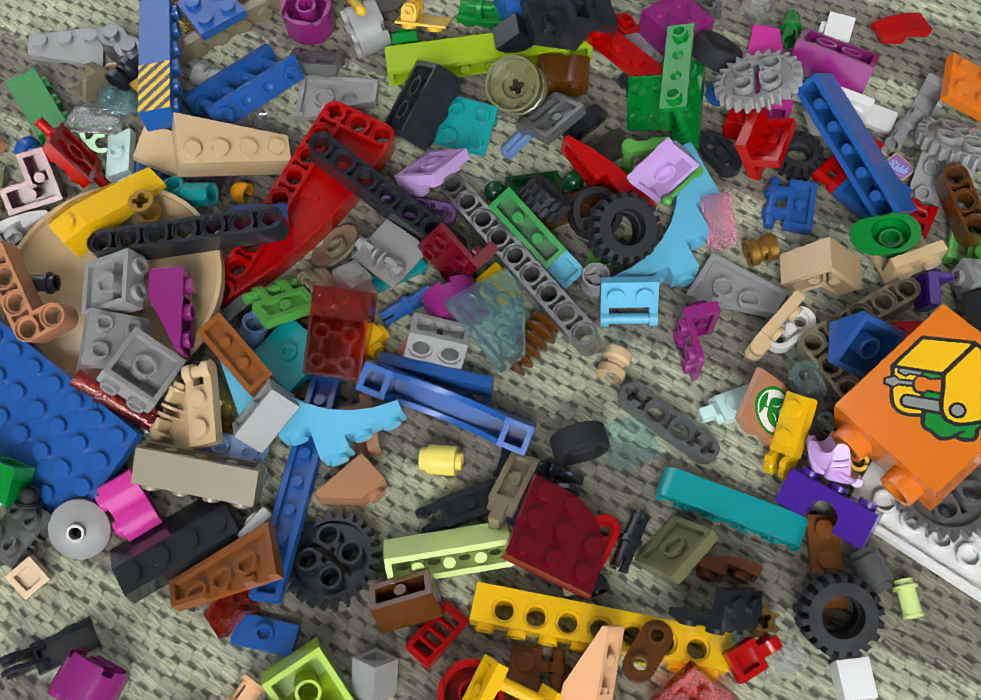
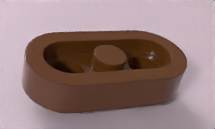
[622,620,673,684]

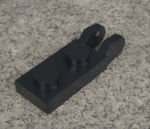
[415,479,495,534]

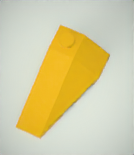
[45,167,167,258]

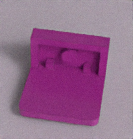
[673,300,721,381]

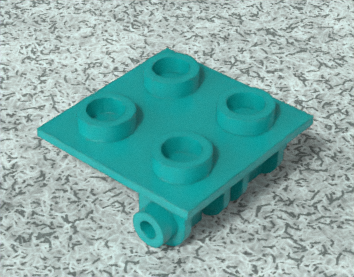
[435,97,498,157]

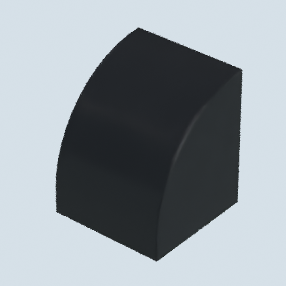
[492,12,534,53]

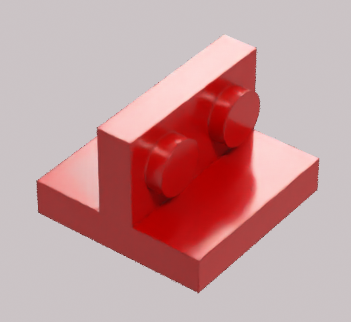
[735,107,797,181]

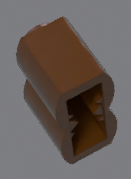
[537,53,590,97]

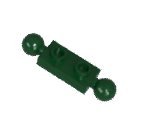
[484,170,584,202]

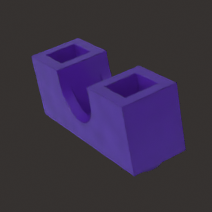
[775,465,884,549]

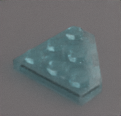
[444,267,525,373]

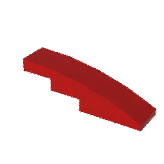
[560,135,657,208]

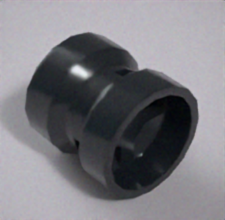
[105,56,138,93]

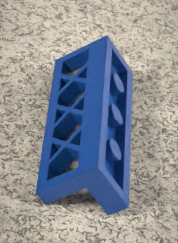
[377,352,494,405]

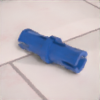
[378,284,430,327]

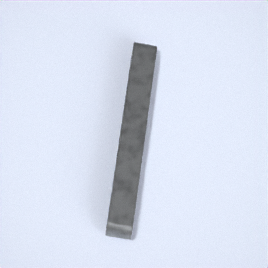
[440,173,602,356]

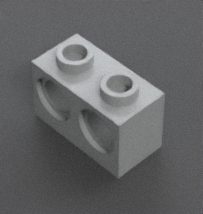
[404,312,471,370]

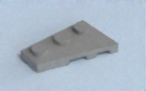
[28,26,106,67]
[294,75,380,123]
[684,252,788,318]

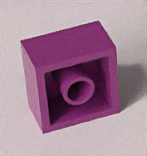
[639,0,715,57]

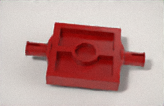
[33,116,111,189]

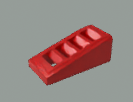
[404,601,470,671]

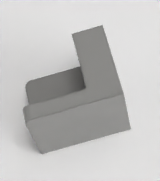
[910,73,944,119]
[351,648,399,700]

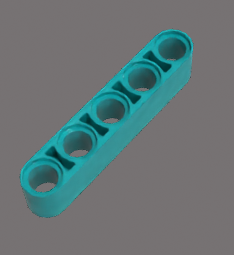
[654,467,809,551]

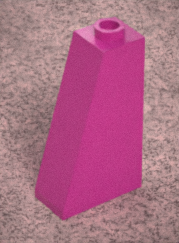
[747,24,793,118]

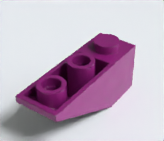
[148,266,197,359]

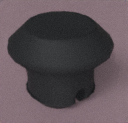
[14,485,43,511]

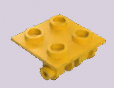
[394,0,453,32]

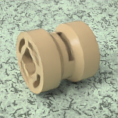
[596,344,633,384]

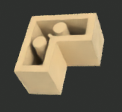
[780,237,863,295]

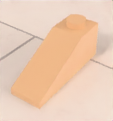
[560,625,625,700]

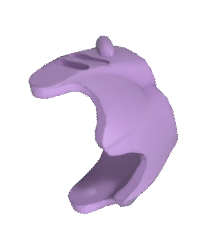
[806,431,863,488]

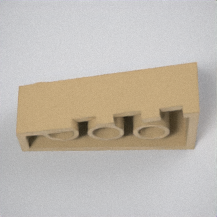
[171,112,291,177]

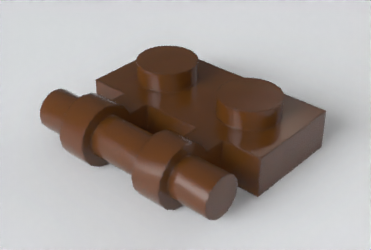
[505,645,567,700]

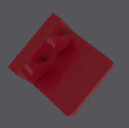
[417,222,499,283]

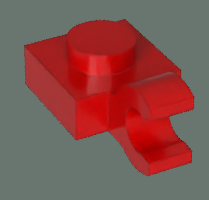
[721,633,783,684]

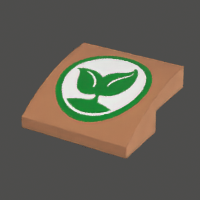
[735,367,791,450]

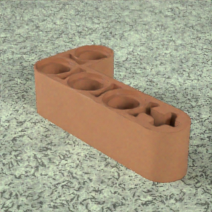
[0,239,79,344]

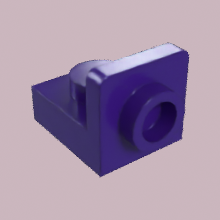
[914,269,953,312]

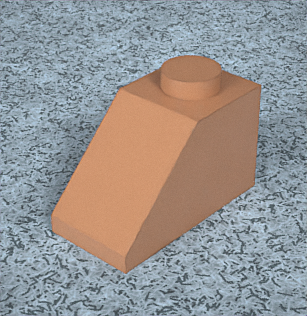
[314,453,388,506]

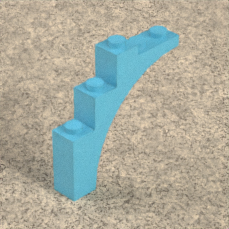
[613,142,720,287]
[219,359,407,466]

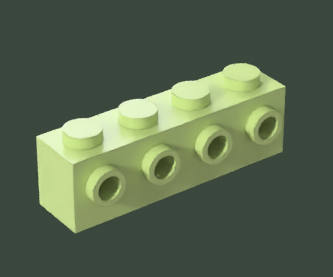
[383,521,514,580]

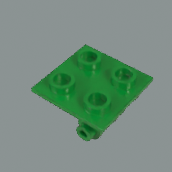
[627,75,674,131]

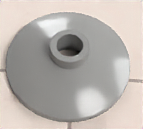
[48,499,111,560]

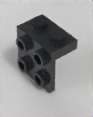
[668,587,763,636]

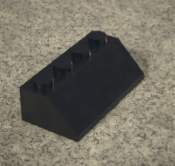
[109,498,242,603]

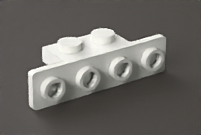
[791,78,898,135]

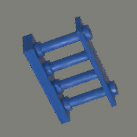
[181,43,305,124]

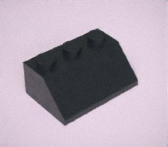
[384,60,463,152]

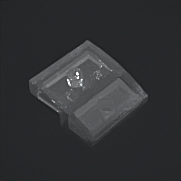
[64,99,134,135]

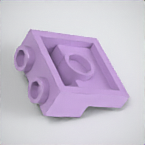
[626,137,700,203]
[394,148,470,197]

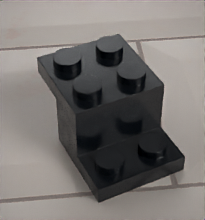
[520,0,619,51]

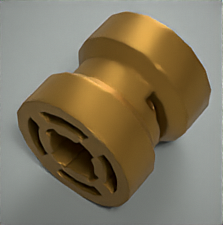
[742,233,780,267]

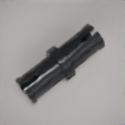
[609,509,651,574]

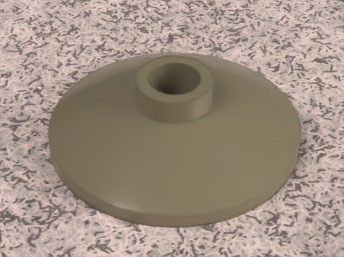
[311,225,359,268]

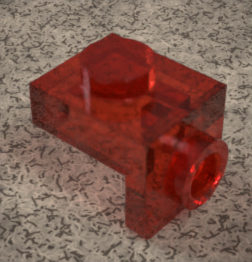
[203,590,261,638]

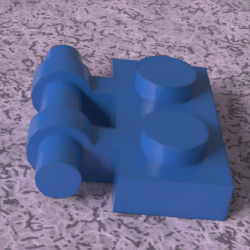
[761,177,818,235]

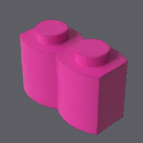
[95,468,163,542]

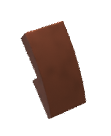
[692,555,763,584]

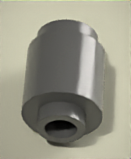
[849,545,895,594]

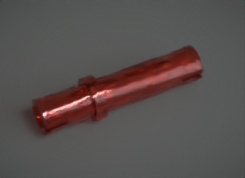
[69,369,160,433]

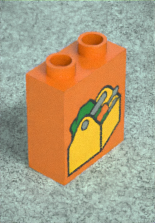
[831,304,981,511]

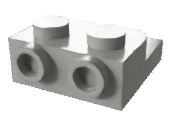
[81,248,149,317]
[96,326,186,414]

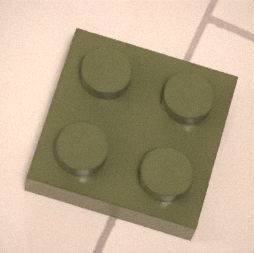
[634,515,719,585]

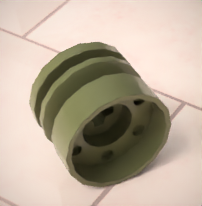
[484,55,548,117]

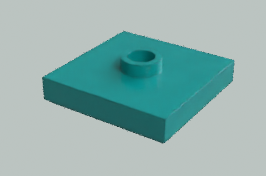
[254,320,332,394]

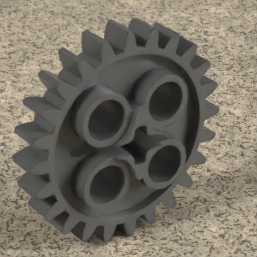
[892,464,981,543]

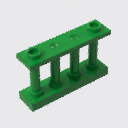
[659,23,706,149]

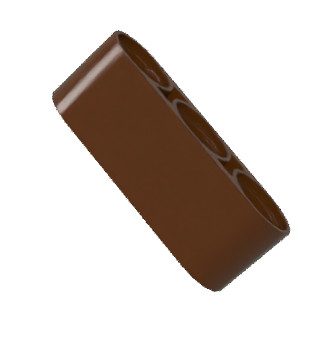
[935,163,981,247]

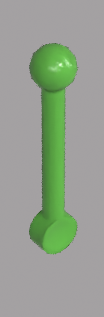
[661,165,703,206]

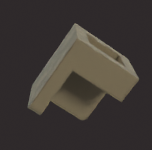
[69,61,111,104]

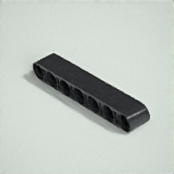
[308,132,468,250]
[87,205,290,260]

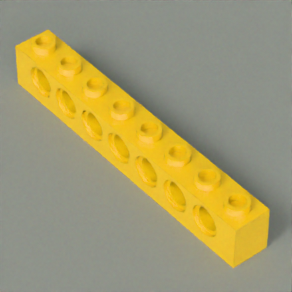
[469,581,733,680]

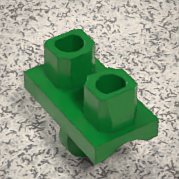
[456,0,501,30]

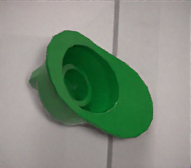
[849,212,922,259]

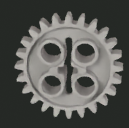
[713,49,804,114]
[913,116,981,170]

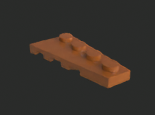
[169,521,284,612]

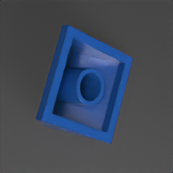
[828,311,907,378]

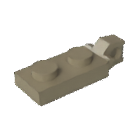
[487,451,541,530]

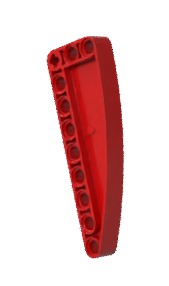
[220,101,395,309]

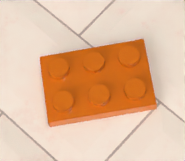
[940,52,981,122]

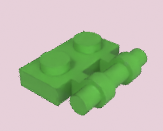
[242,278,318,329]

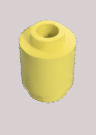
[418,444,464,476]

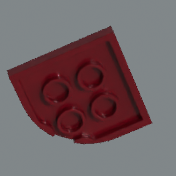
[501,474,603,600]

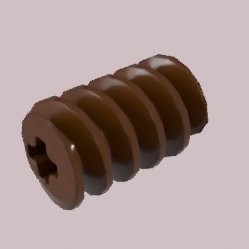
[498,312,559,376]

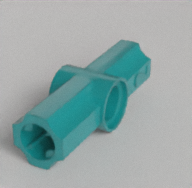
[163,176,219,207]

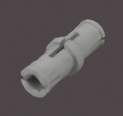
[885,107,925,151]

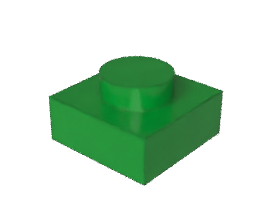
[391,29,418,46]

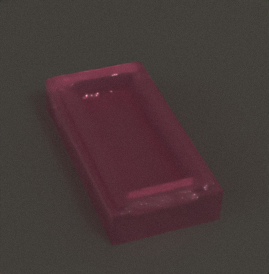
[700,191,739,252]

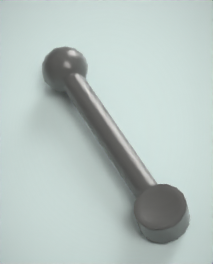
[867,128,916,158]

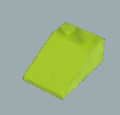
[261,637,356,700]

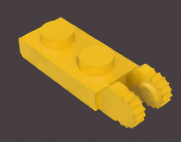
[762,391,818,480]

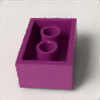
[790,27,880,94]

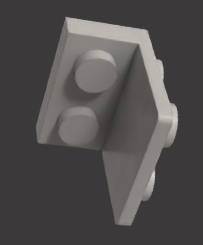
[76,308,150,376]

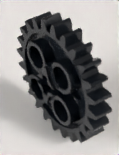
[288,510,383,611]

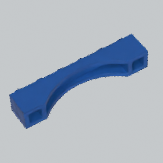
[355,359,537,456]

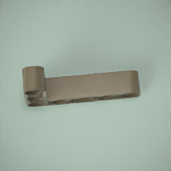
[795,277,921,398]

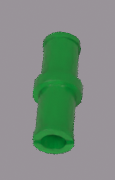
[781,9,802,48]

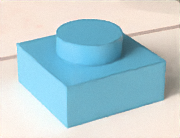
[546,250,584,290]

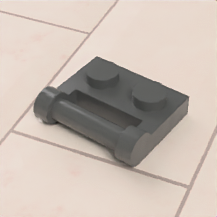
[290,47,346,78]
[516,92,586,145]

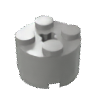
[339,0,392,59]

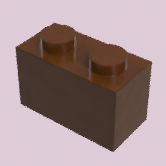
[368,568,443,634]

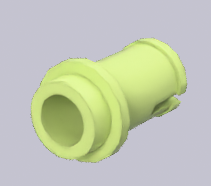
[892,578,924,620]

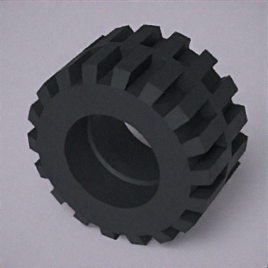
[583,191,661,266]
[793,569,885,658]

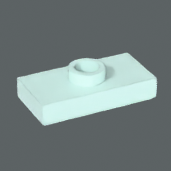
[106,128,136,183]

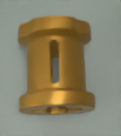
[128,189,163,224]

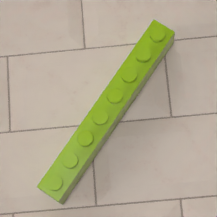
[384,33,593,86]

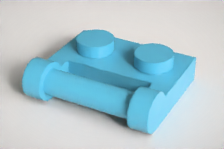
[599,276,660,327]

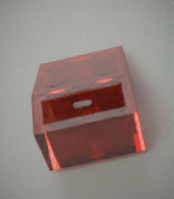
[302,285,378,381]

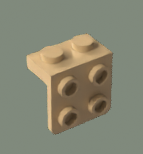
[869,235,948,284]

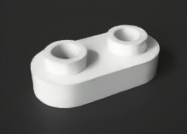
[769,306,816,353]

